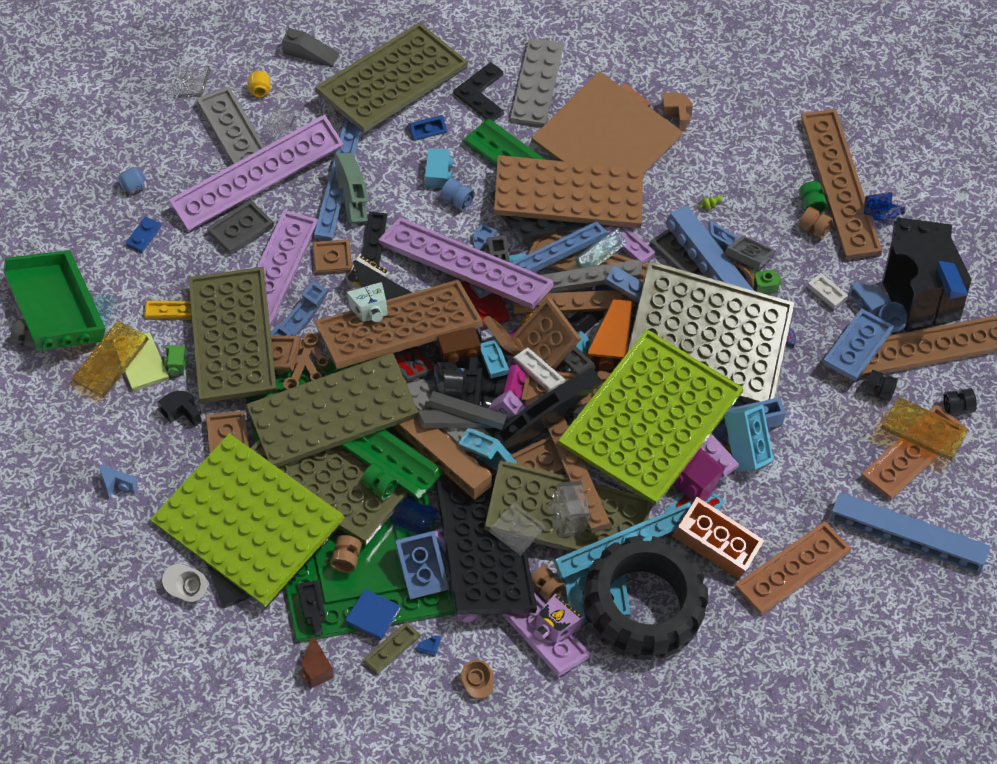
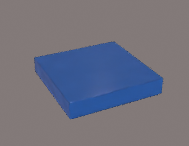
[345,589,401,640]

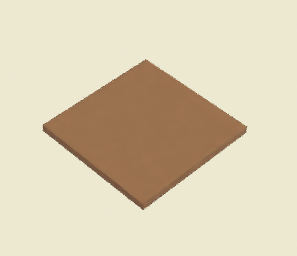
[531,71,683,175]

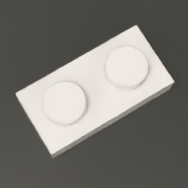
[807,273,848,310]

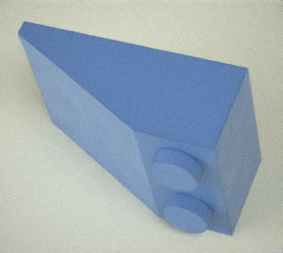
[394,531,449,599]

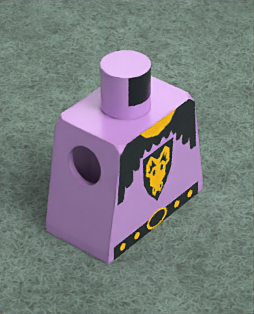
[534,594,584,643]

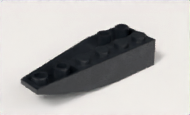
[494,368,603,454]

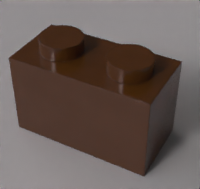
[437,327,481,363]

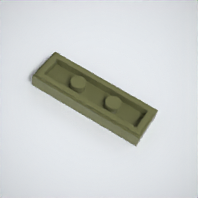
[362,622,420,675]

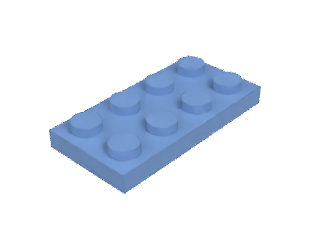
[823,308,894,382]

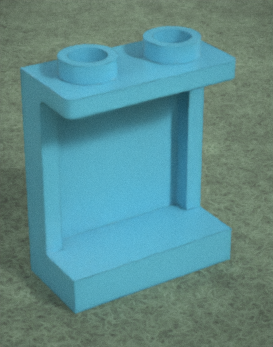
[458,427,517,471]

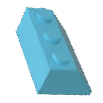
[724,404,774,471]

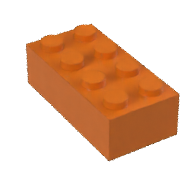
[672,497,764,579]

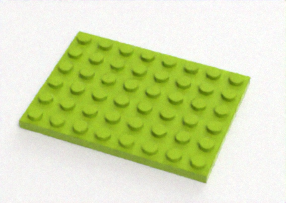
[558,329,744,506]
[150,433,345,607]

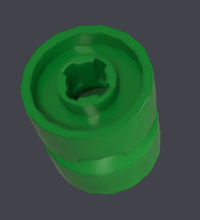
[798,181,828,214]
[360,463,398,500]

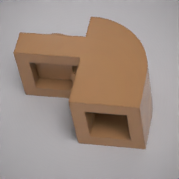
[662,92,693,131]

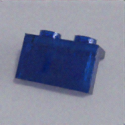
[863,192,905,221]
[391,498,440,534]

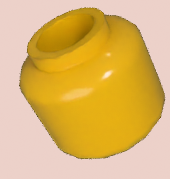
[247,71,271,97]

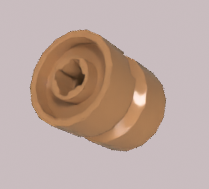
[799,207,833,239]
[330,535,362,573]
[531,565,566,603]

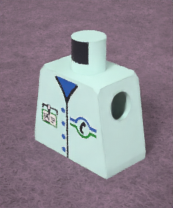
[347,282,388,322]

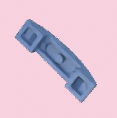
[271,281,328,336]

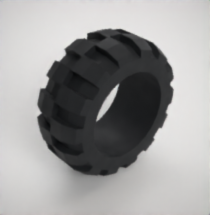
[583,535,708,660]

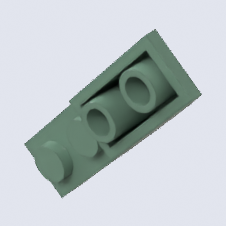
[334,153,368,223]

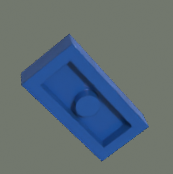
[126,216,161,253]

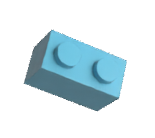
[425,148,453,189]

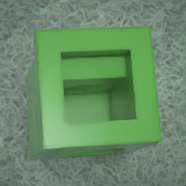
[753,269,781,294]
[164,345,186,376]

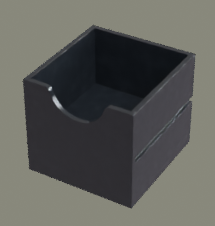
[882,228,972,333]

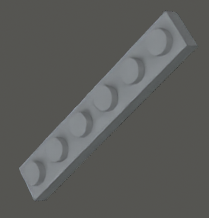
[541,259,642,293]

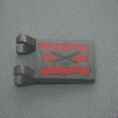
[393,346,435,381]

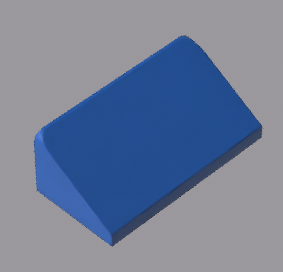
[407,115,448,141]
[936,261,968,299]

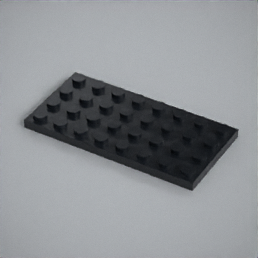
[435,480,537,615]

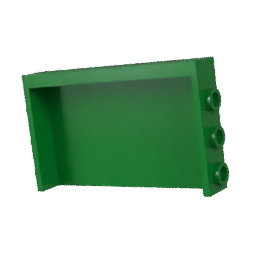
[3,250,106,351]

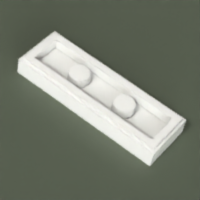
[513,347,566,390]

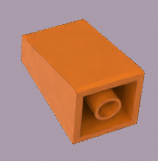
[588,299,632,373]

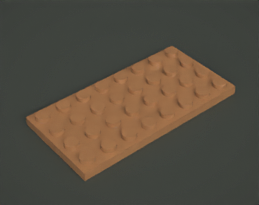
[494,155,643,228]
[315,280,483,369]

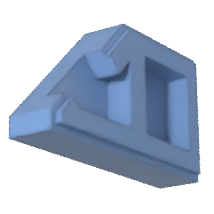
[472,222,498,251]

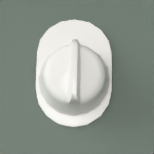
[162,564,207,602]

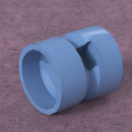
[440,178,475,211]

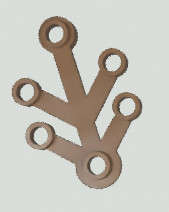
[275,332,329,391]

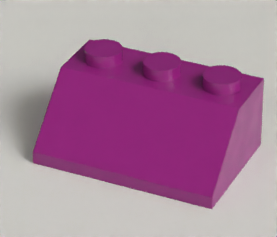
[673,448,725,502]

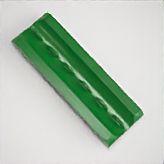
[462,119,546,167]
[339,429,443,501]

